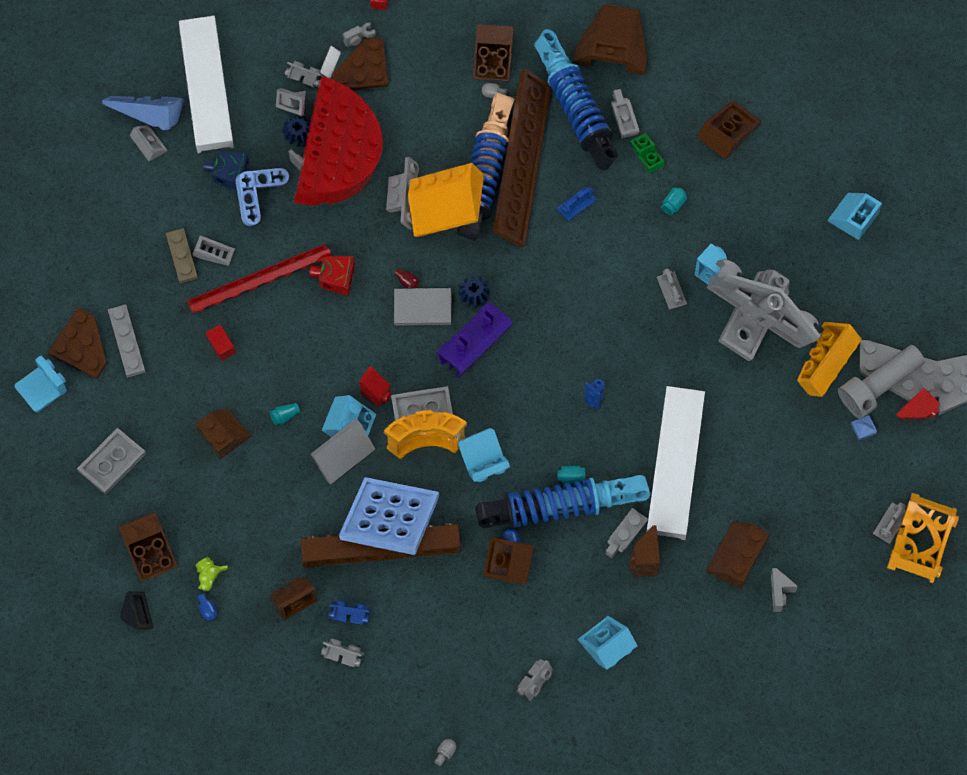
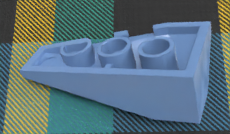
[102,96,184,130]

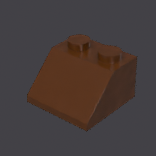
[195,409,251,459]
[629,525,660,577]
[483,537,534,585]
[270,576,317,621]

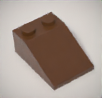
[697,101,761,159]

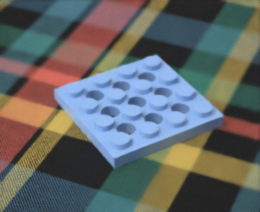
[339,477,439,555]

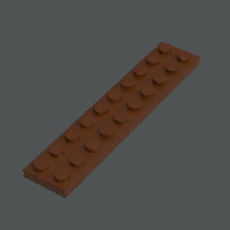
[493,69,551,247]

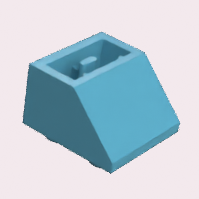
[828,193,882,240]
[322,395,376,437]

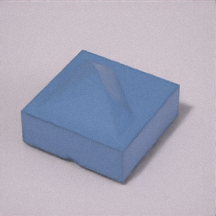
[851,415,877,440]

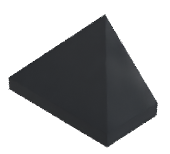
[120,591,153,629]

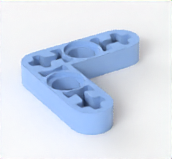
[236,168,289,226]

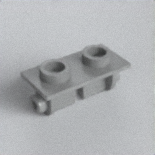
[285,61,323,88]
[657,269,687,310]
[873,502,906,544]
[321,638,364,668]
[517,659,553,701]

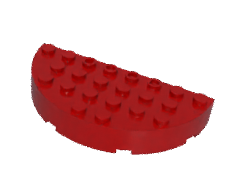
[294,76,383,205]

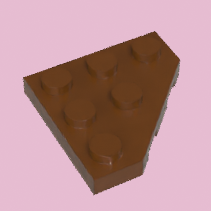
[332,37,388,90]
[48,307,107,379]

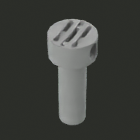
[838,345,925,419]

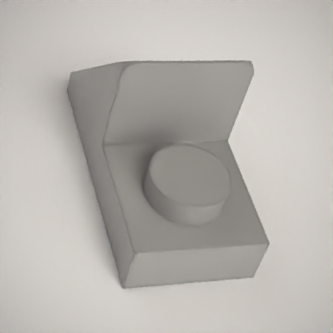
[276,88,306,116]
[771,568,797,612]

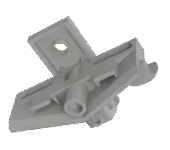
[707,259,820,361]

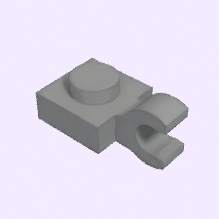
[343,23,376,47]

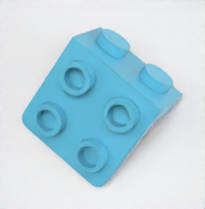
[15,355,67,412]
[458,428,510,482]

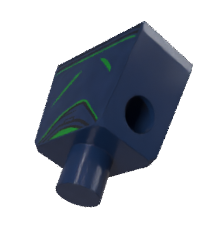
[204,152,250,191]

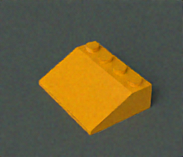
[408,163,484,237]

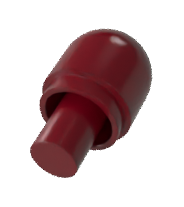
[395,269,419,289]

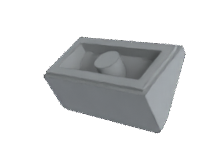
[130,124,167,162]

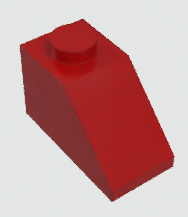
[359,367,392,407]
[896,388,940,420]

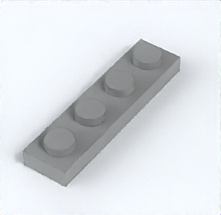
[108,304,146,378]

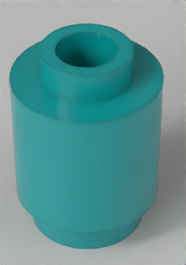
[661,188,687,215]
[557,466,585,485]

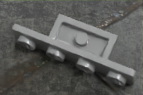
[386,157,419,230]

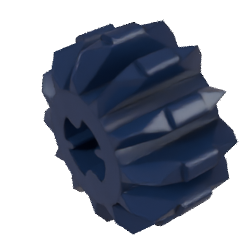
[282,115,310,147]
[458,275,490,309]

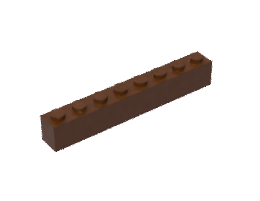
[301,523,461,568]

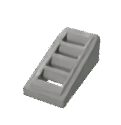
[192,235,235,266]

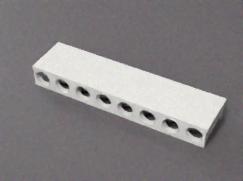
[179,16,234,153]
[647,386,705,540]

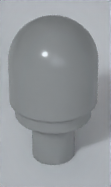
[482,83,507,98]
[434,739,456,766]

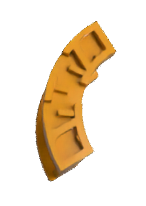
[384,410,467,459]
[887,493,959,583]

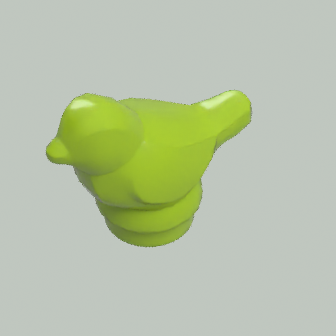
[196,557,228,591]

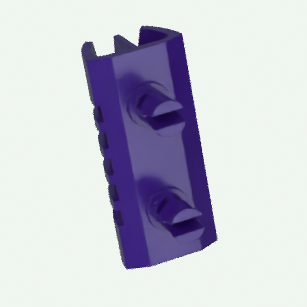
[436,302,513,378]

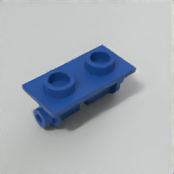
[557,187,597,221]
[584,379,604,410]
[329,600,371,625]

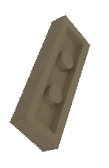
[166,228,198,284]

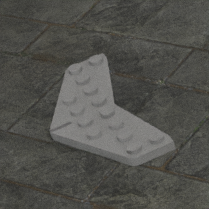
[859,340,967,415]

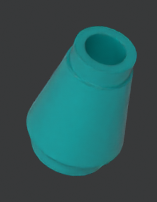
[270,403,300,425]

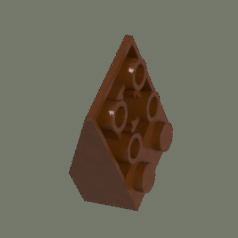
[473,24,514,81]
[118,511,178,582]

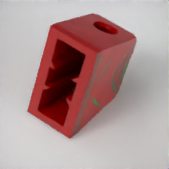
[310,256,355,296]

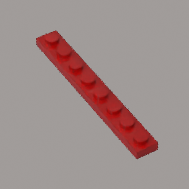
[187,244,331,312]

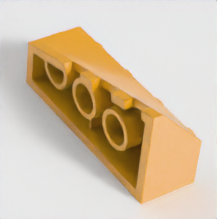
[797,322,862,397]

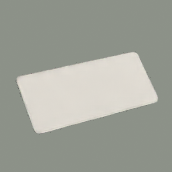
[320,46,341,78]

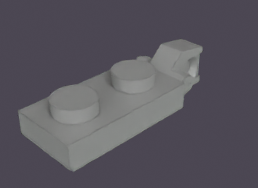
[611,89,639,138]
[606,508,648,558]

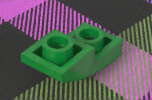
[630,133,665,173]

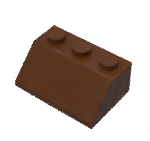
[706,522,770,589]

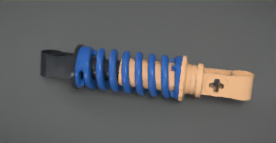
[457,92,514,241]

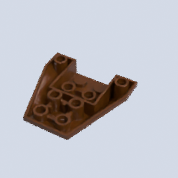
[573,4,647,75]

